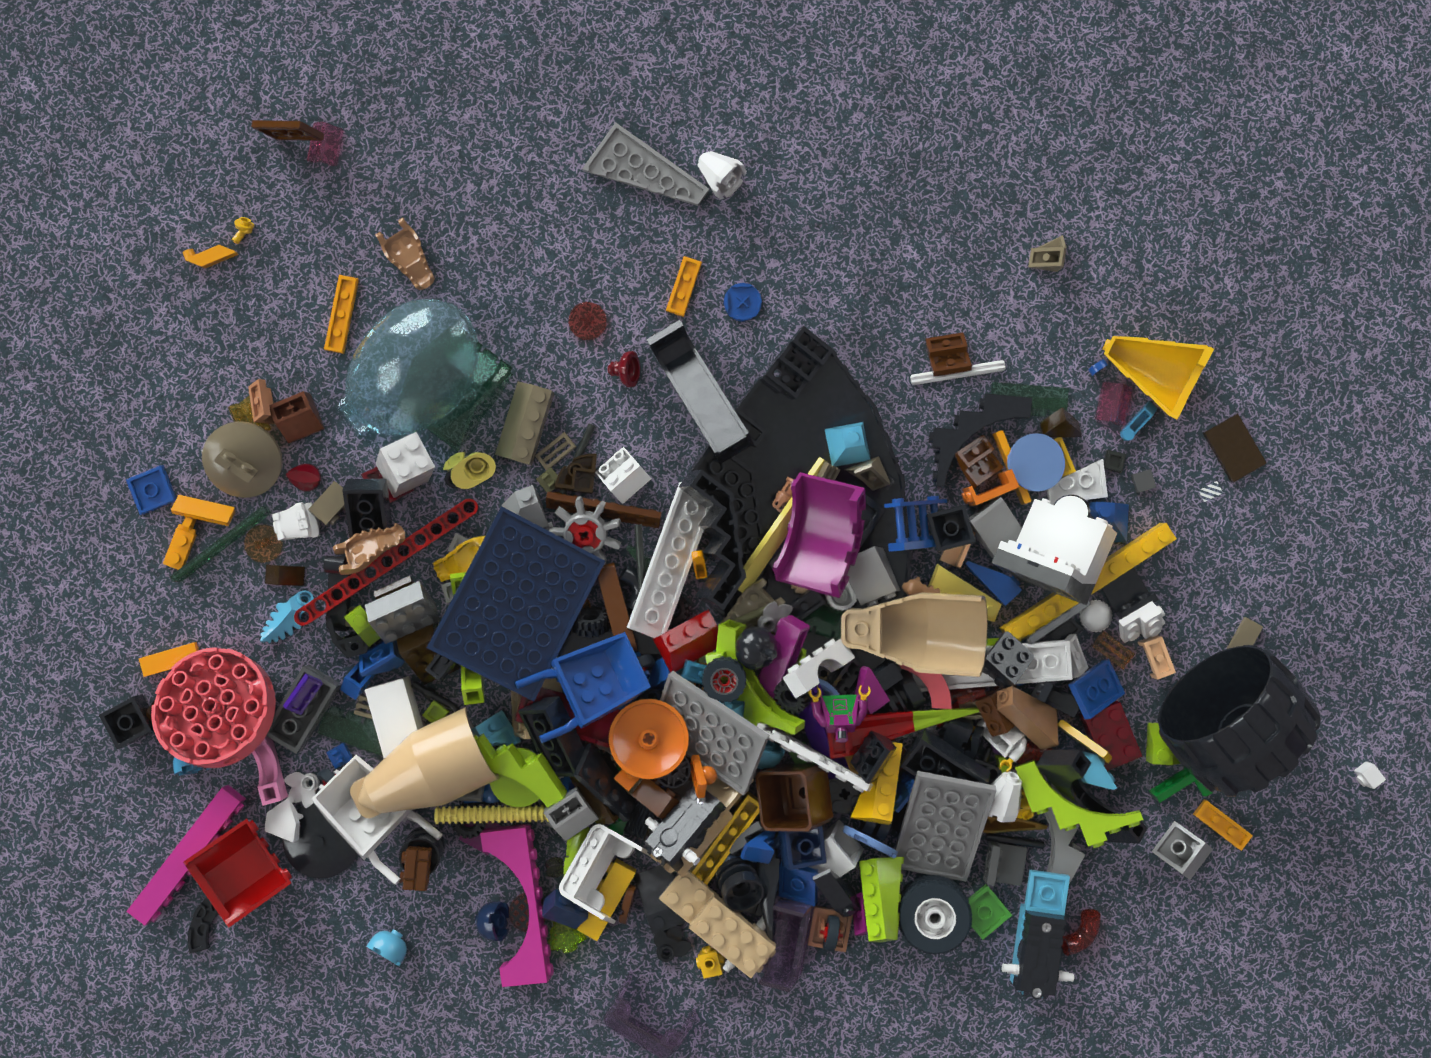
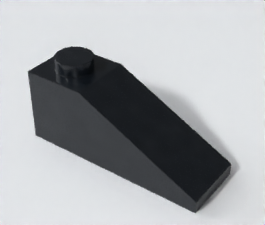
[812,869,861,917]

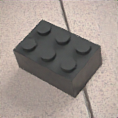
[365,581,440,644]

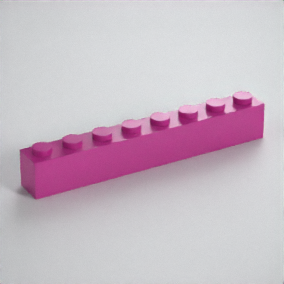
[126,785,246,926]

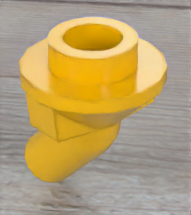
[231,217,254,244]

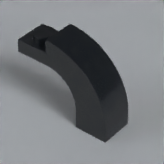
[1031,681,1079,718]

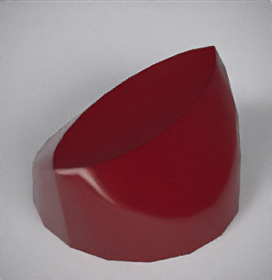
[286,464,321,492]

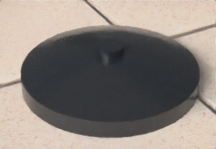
[282,803,358,879]

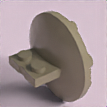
[202,421,283,498]

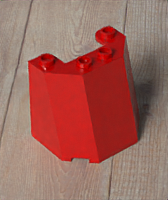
[183,819,292,928]

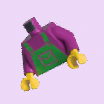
[808,685,871,743]

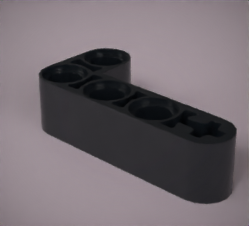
[323,556,352,632]

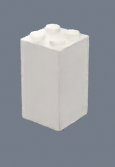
[376,432,435,498]
[365,676,423,758]

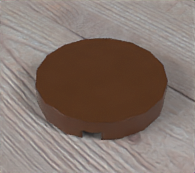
[619,884,637,925]

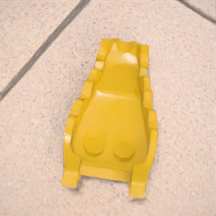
[432,535,486,582]

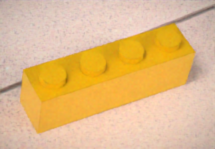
[577,858,636,941]

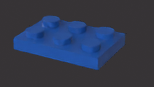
[1068,659,1125,720]

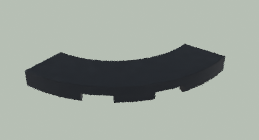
[188,897,218,954]

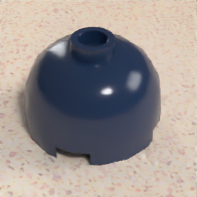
[475,901,511,941]

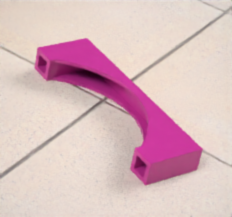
[480,824,554,987]

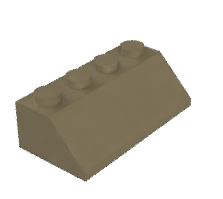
[495,382,555,466]

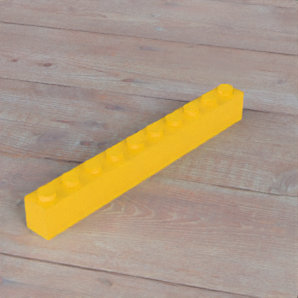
[999,523,1177,641]

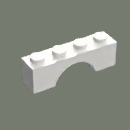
[783,638,855,698]

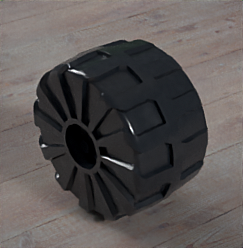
[1157,645,1321,797]

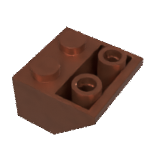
[269,391,325,444]

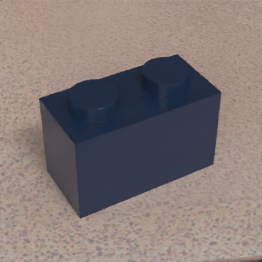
[542,889,588,929]

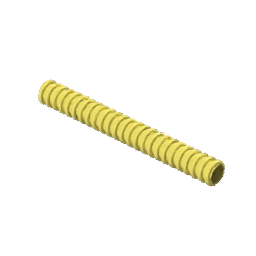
[434,805,549,824]

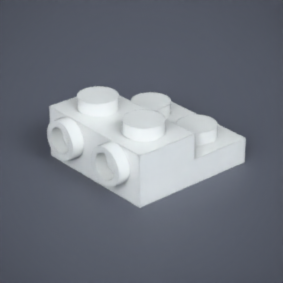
[1119,601,1165,643]

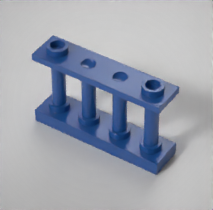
[884,496,947,552]

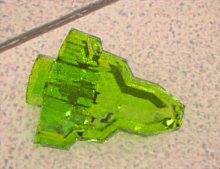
[548,921,587,954]

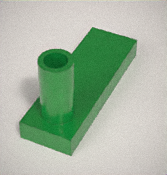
[1149,768,1213,803]

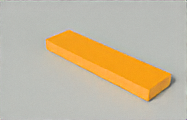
[324,275,359,354]
[992,430,1032,505]

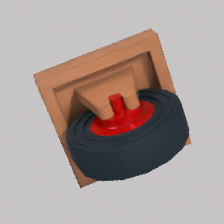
[807,905,853,952]

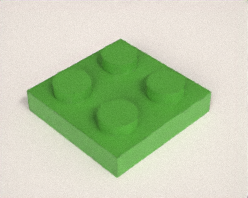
[968,884,1012,940]

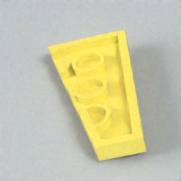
[928,564,1002,622]

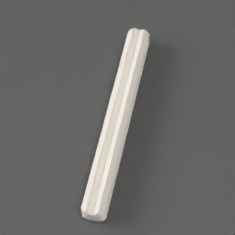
[910,360,1005,385]

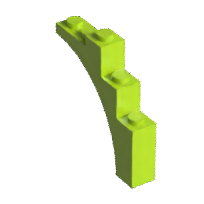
[450,572,484,705]
[716,619,805,735]
[473,733,567,808]
[1015,760,1143,848]

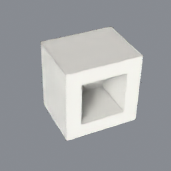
[1354,762,1386,789]

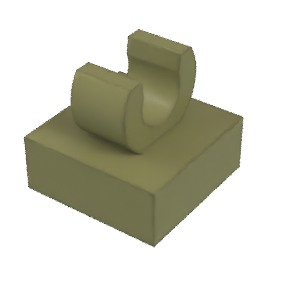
[536,467,558,492]

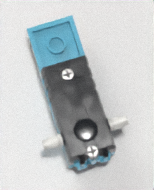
[1002,869,1074,999]

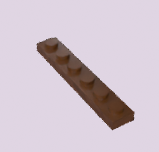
[546,491,662,529]

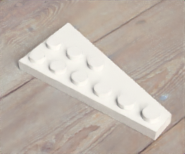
[757,723,874,793]

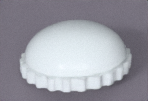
[825,582,857,611]
[1079,600,1113,633]

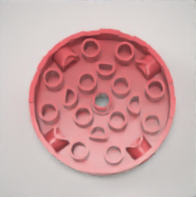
[151,648,276,768]

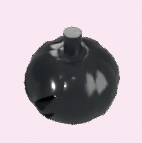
[735,626,777,671]

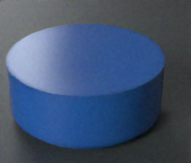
[1088,359,1108,376]

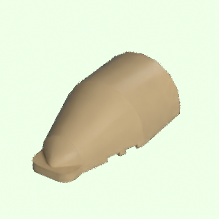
[841,592,988,677]
[350,707,500,818]

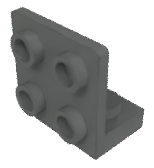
[983,841,1027,886]

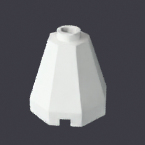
[698,151,747,200]
[988,772,1022,822]

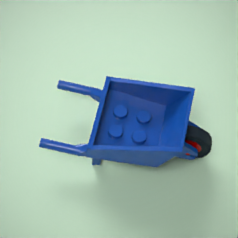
[515,632,655,743]

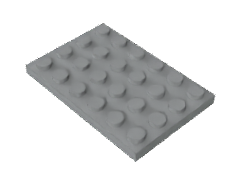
[660,671,770,795]
[894,771,997,882]

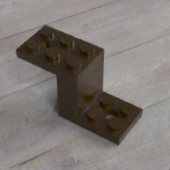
[374,576,459,685]

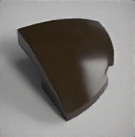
[555,454,597,494]

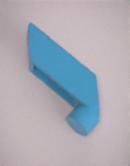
[1120,400,1158,441]

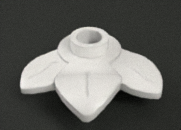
[284,772,320,808]

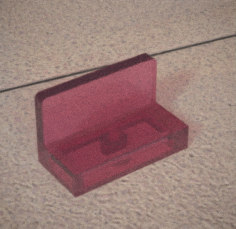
[307,122,343,166]
[1095,382,1133,426]

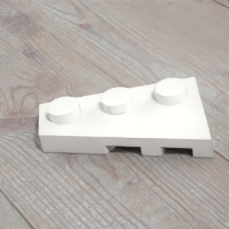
[1047,459,1108,504]

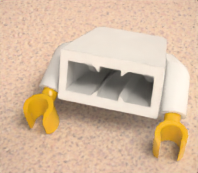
[970,719,1027,772]

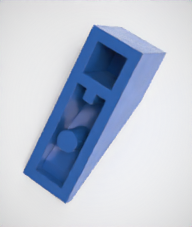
[963,561,1022,606]

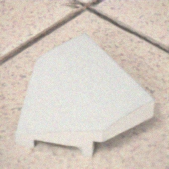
[265,796,304,843]

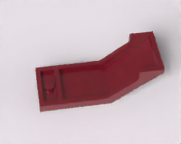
[514,687,621,748]

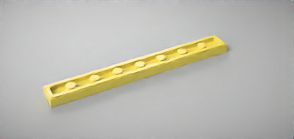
[738,457,826,593]

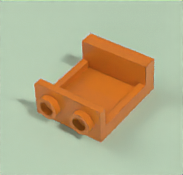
[961,469,1020,507]

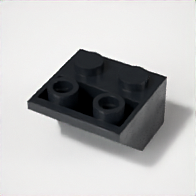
[850,730,897,784]

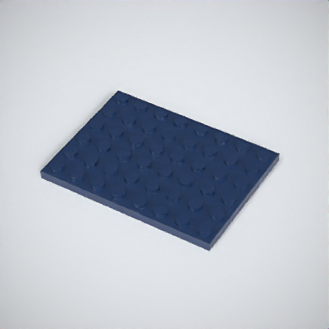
[426,506,605,701]

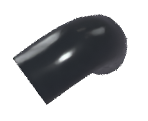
[619,564,639,611]

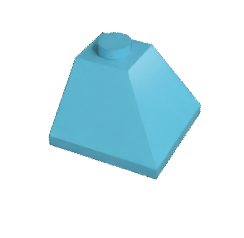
[825,422,870,467]

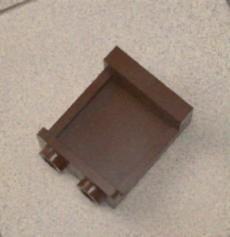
[976,685,1016,737]

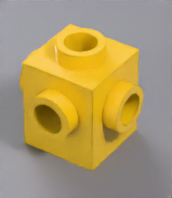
[696,945,725,979]

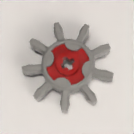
[549,496,621,565]

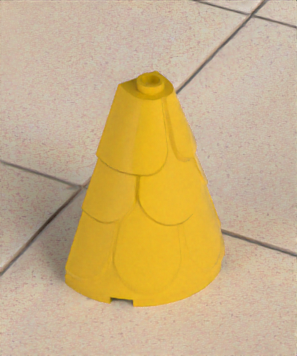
[1102,336,1214,420]

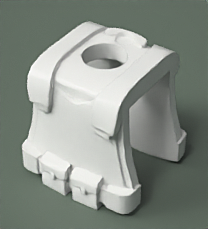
[272,502,321,540]

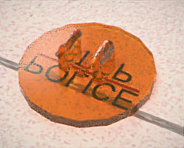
[244,525,283,563]

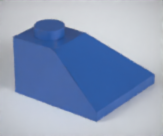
[1089,502,1129,543]
[359,640,406,676]

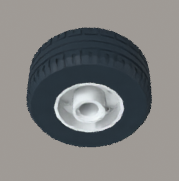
[898,875,972,955]

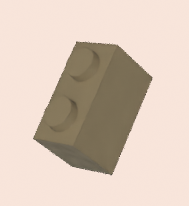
[308,481,345,527]

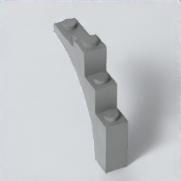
[1014,771,1085,884]

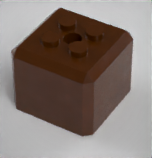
[755,763,833,832]

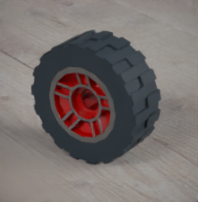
[702,656,746,703]

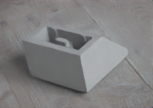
[544,786,599,841]

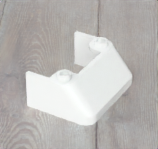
[559,824,651,924]

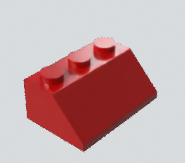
[653,609,718,673]

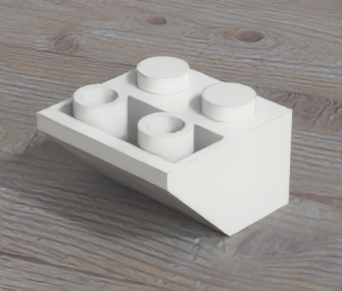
[595,447,651,504]

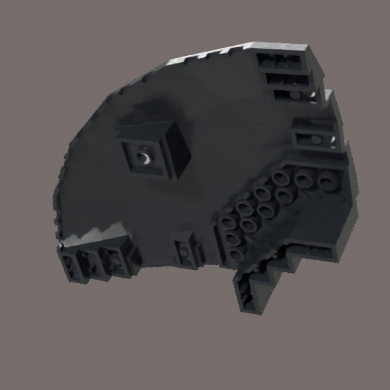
[679,326,913,695]

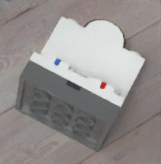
[992,494,1117,605]

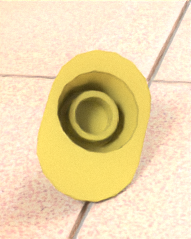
[451,452,496,489]

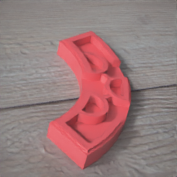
[894,661,951,709]

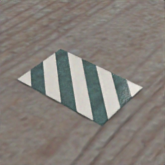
[1198,481,1223,502]

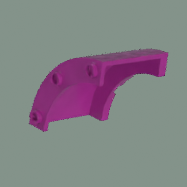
[773,472,866,598]

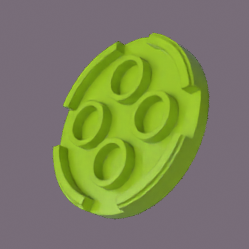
[490,748,540,807]

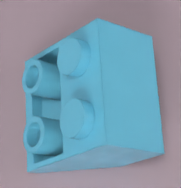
[1081,751,1117,790]

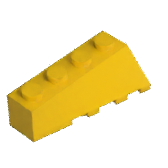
[850,742,903,825]

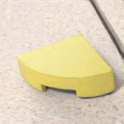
[443,452,465,470]

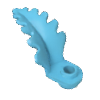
[260,590,314,643]

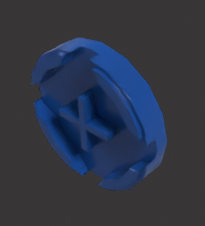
[724,283,762,322]

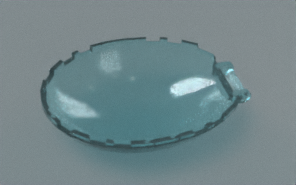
[336,298,479,437]

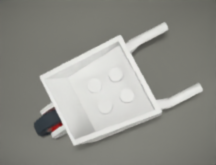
[311,755,443,885]

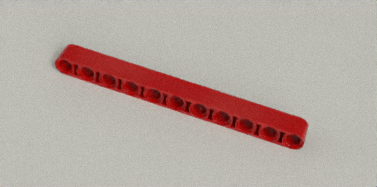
[294,499,478,626]

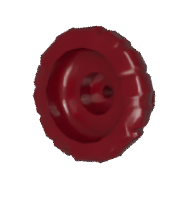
[608,351,641,388]

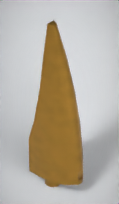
[983,815,1048,833]

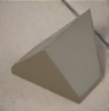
[1028,235,1066,272]
[844,456,890,491]

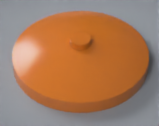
[609,699,689,780]

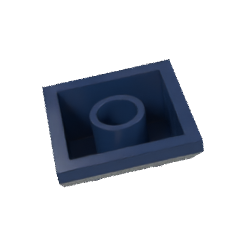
[778,825,827,870]

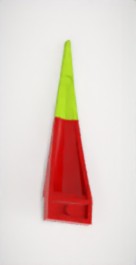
[827,708,980,759]

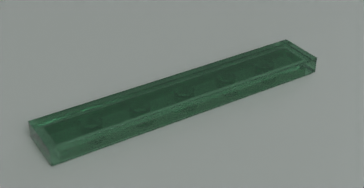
[170,506,272,582]

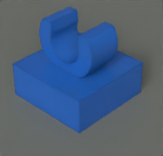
[326,742,353,769]

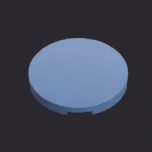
[1007,433,1065,492]
[842,825,898,858]

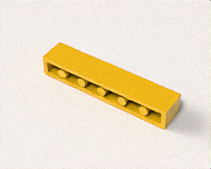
[690,791,760,885]

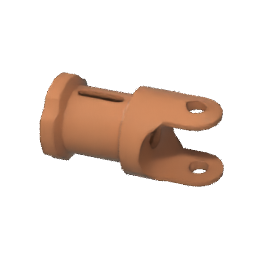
[772,477,793,512]

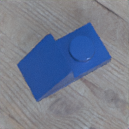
[740,831,776,864]

